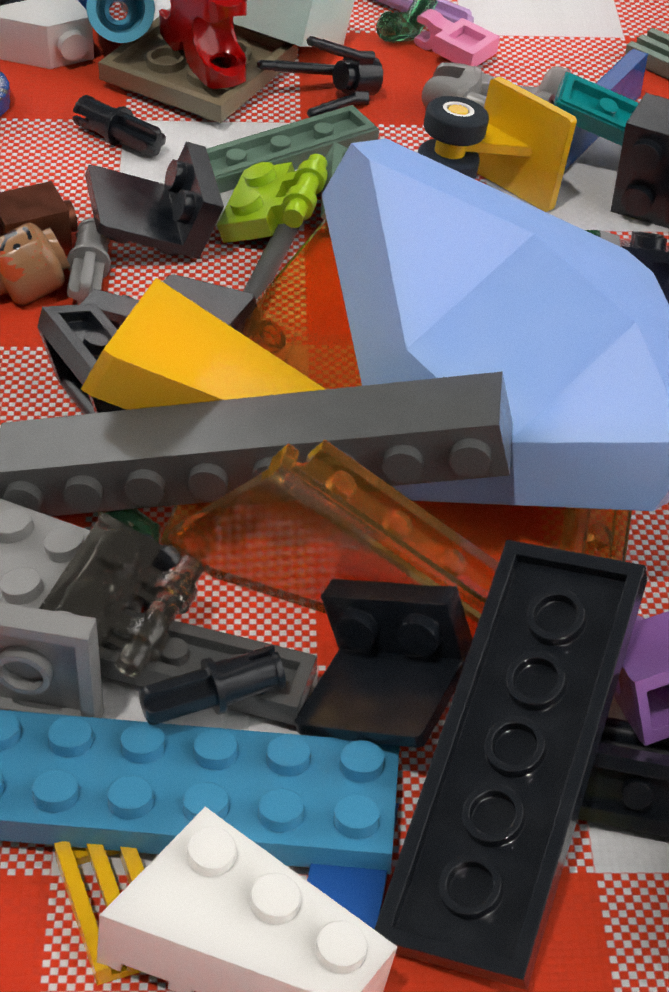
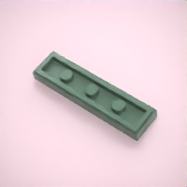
[206,105,379,193]

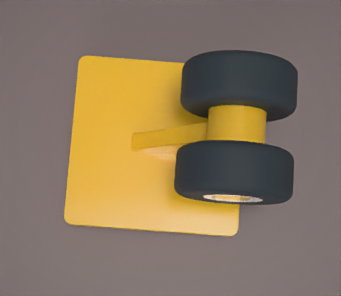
[418,77,577,212]

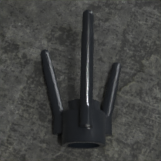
[257,36,383,117]

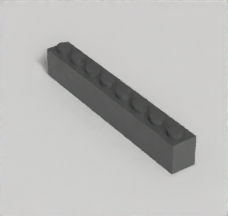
[0,371,513,516]

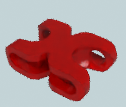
[159,0,247,89]

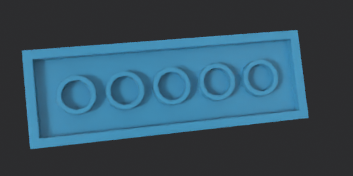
[0,710,400,874]

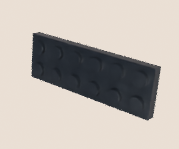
[374,540,647,990]

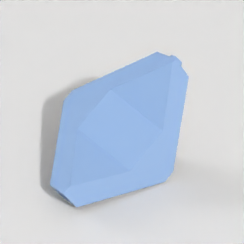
[322,138,669,511]

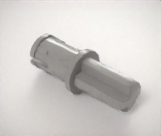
[67,218,111,305]

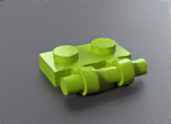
[217,153,328,243]

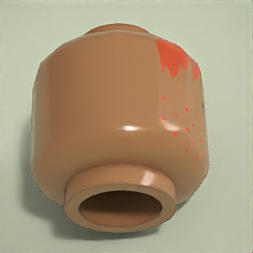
[0,223,70,306]

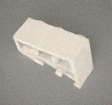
[97,807,397,992]

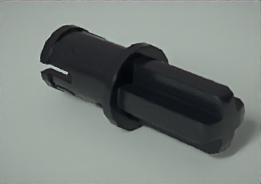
[73,95,166,156]
[139,644,286,725]

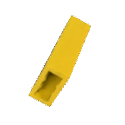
[81,278,326,410]

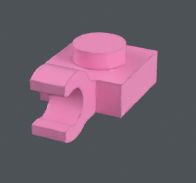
[414,9,500,66]

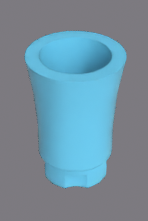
[86,0,155,43]

